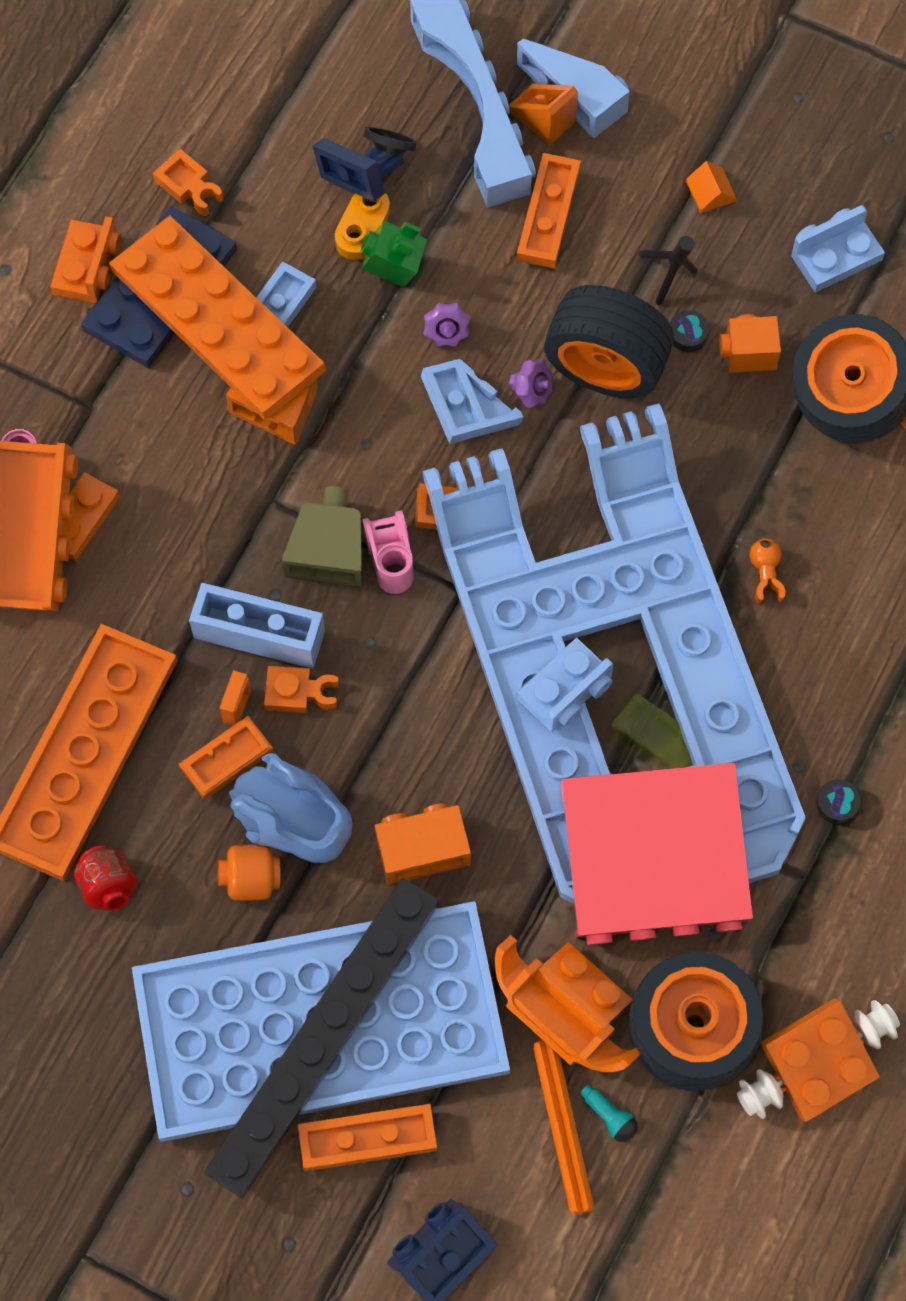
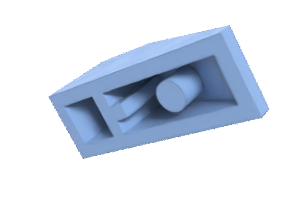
[517,39,630,138]

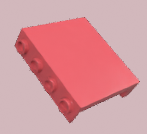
[560,763,753,945]

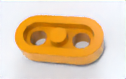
[335,193,390,260]

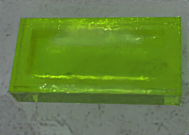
[611,693,691,769]

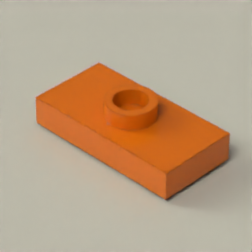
[179,716,274,801]

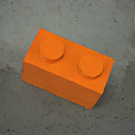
[374,803,471,885]

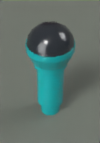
[580,1085,638,1142]

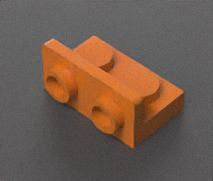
[50,216,122,303]

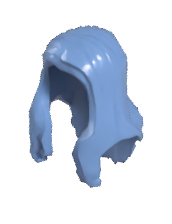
[229,753,353,863]

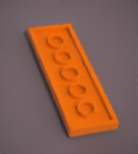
[109,215,326,421]
[0,624,178,882]

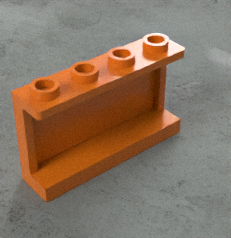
[0,441,78,612]

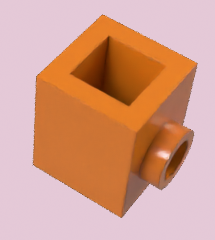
[719,314,781,373]

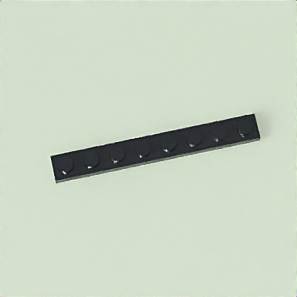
[204,877,439,1200]

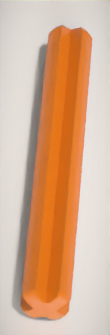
[533,1040,594,1215]

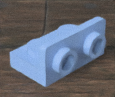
[791,205,885,293]
[516,637,614,732]

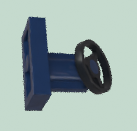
[313,127,418,202]

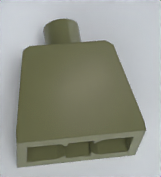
[282,486,363,587]

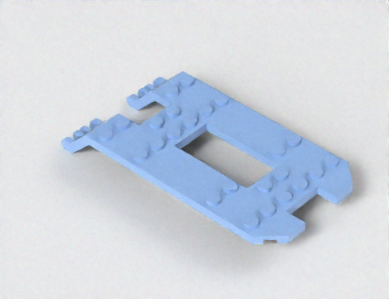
[422,403,806,904]

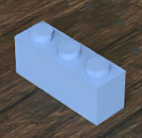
[189,583,325,669]

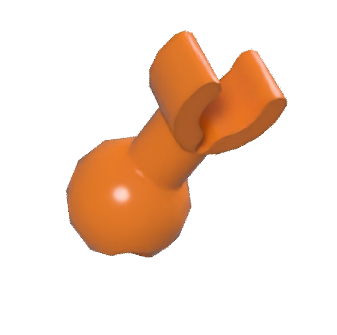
[749,538,785,604]

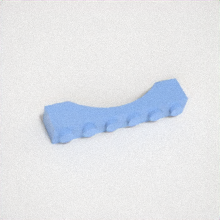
[410,0,536,208]

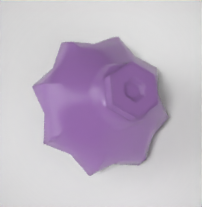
[423,303,471,347]
[509,359,553,408]

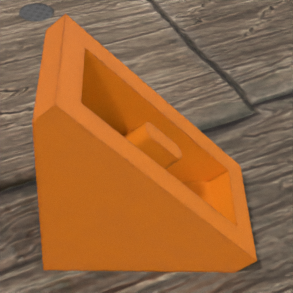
[509,83,578,146]

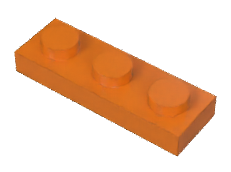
[517,153,581,269]
[298,1104,437,1172]

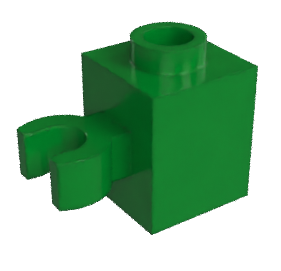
[360,220,427,287]

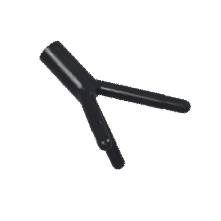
[639,236,697,305]

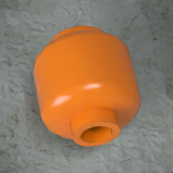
[217,845,280,901]

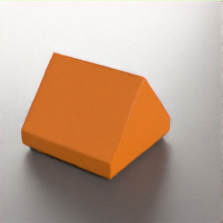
[686,161,737,214]

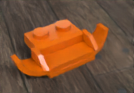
[495,935,640,1072]

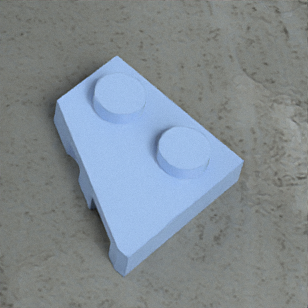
[421,359,523,444]

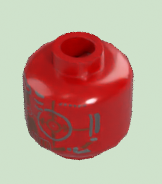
[74,845,137,911]

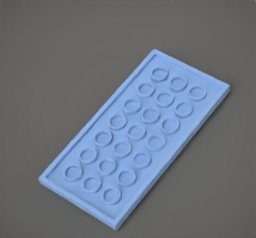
[132,901,510,1142]

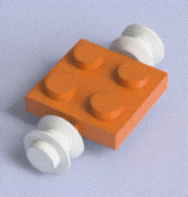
[737,998,900,1122]

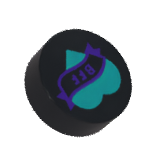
[670,310,709,352]
[816,779,861,825]

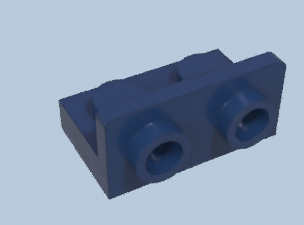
[387,1199,498,1301]

